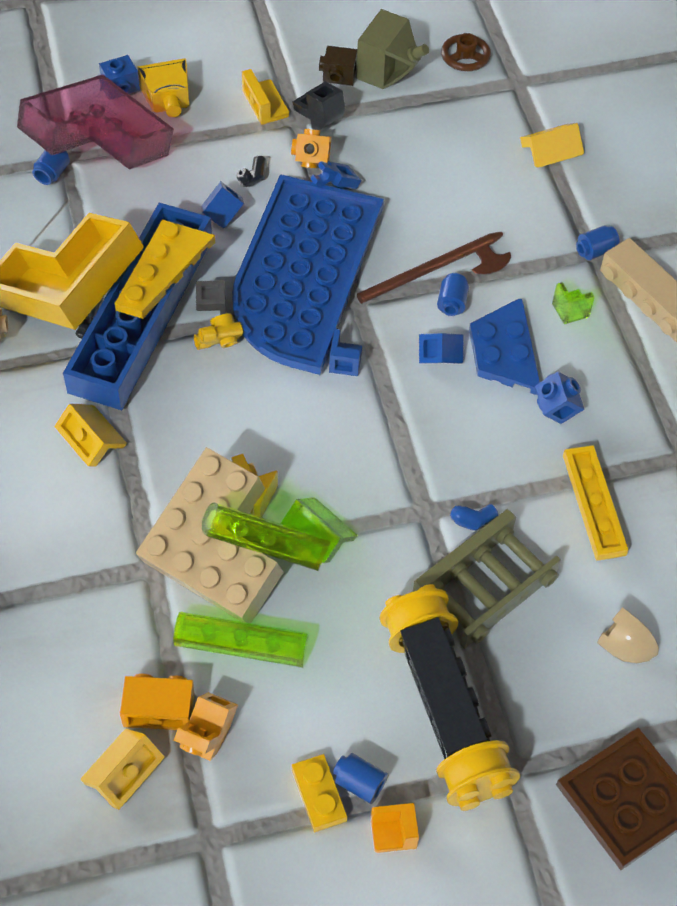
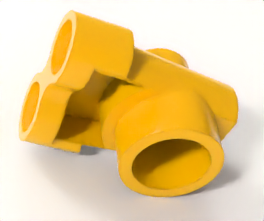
[194,313,243,350]

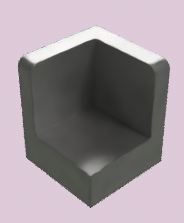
[196,280,226,315]

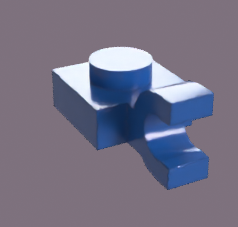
[310,161,362,189]

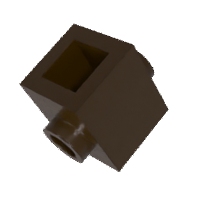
[319,45,357,86]

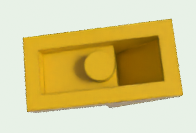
[231,453,278,522]

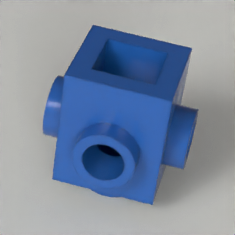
[97,55,140,99]
[535,371,585,424]

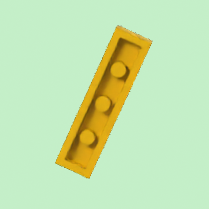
[563,445,628,561]

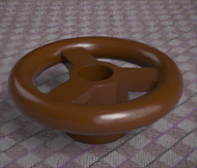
[441,33,491,71]

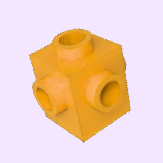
[291,129,332,168]

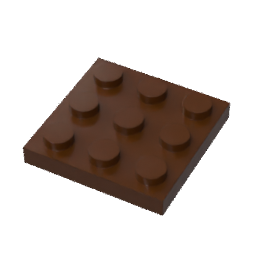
[556,727,677,870]

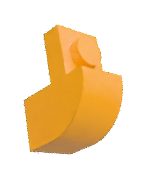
[173,692,238,761]

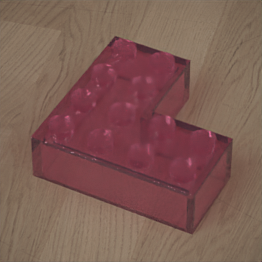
[17,74,174,170]

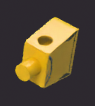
[137,58,189,117]

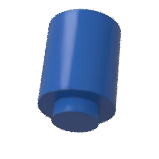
[333,753,388,804]

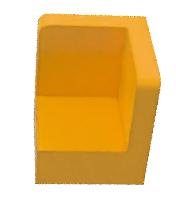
[371,803,419,853]

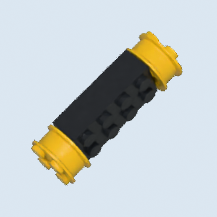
[379,584,520,811]

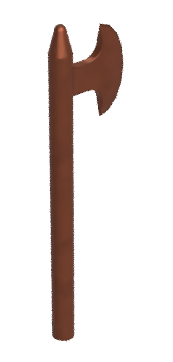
[357,232,511,304]

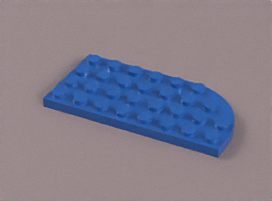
[232,174,384,375]

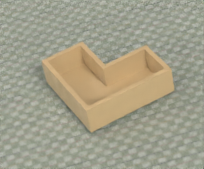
[136,447,284,626]

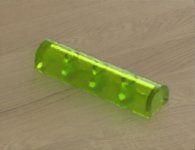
[202,502,330,571]
[173,612,309,668]

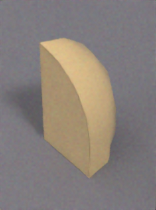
[597,607,659,664]

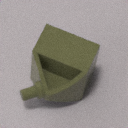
[356,9,429,89]

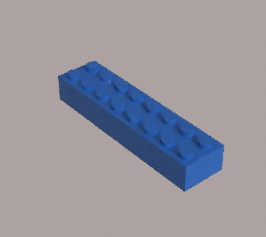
[63,202,212,411]

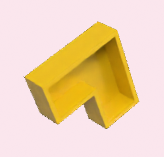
[0,213,144,330]

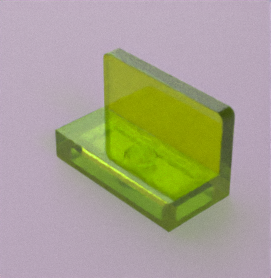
[280,497,357,563]

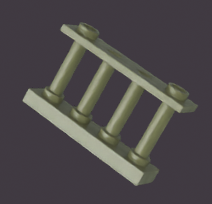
[413,509,561,649]

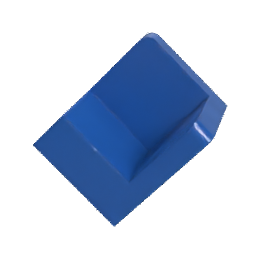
[201,181,244,228]
[329,329,363,376]
[419,333,463,364]

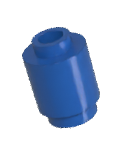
[32,145,70,185]
[576,226,620,260]
[437,273,469,316]

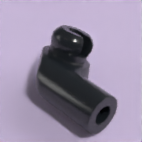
[236,156,266,187]

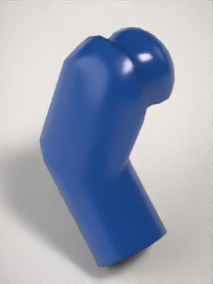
[450,504,498,531]

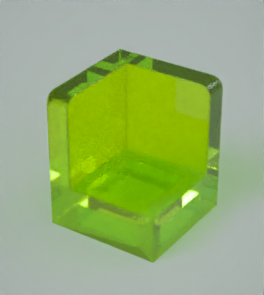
[552,282,595,325]

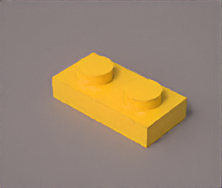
[291,754,347,833]

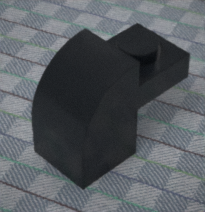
[292,81,345,130]

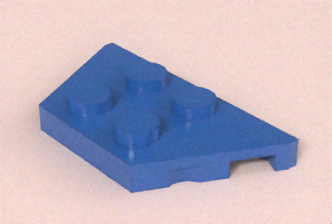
[469,299,540,395]

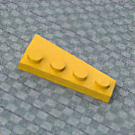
[115,219,215,319]

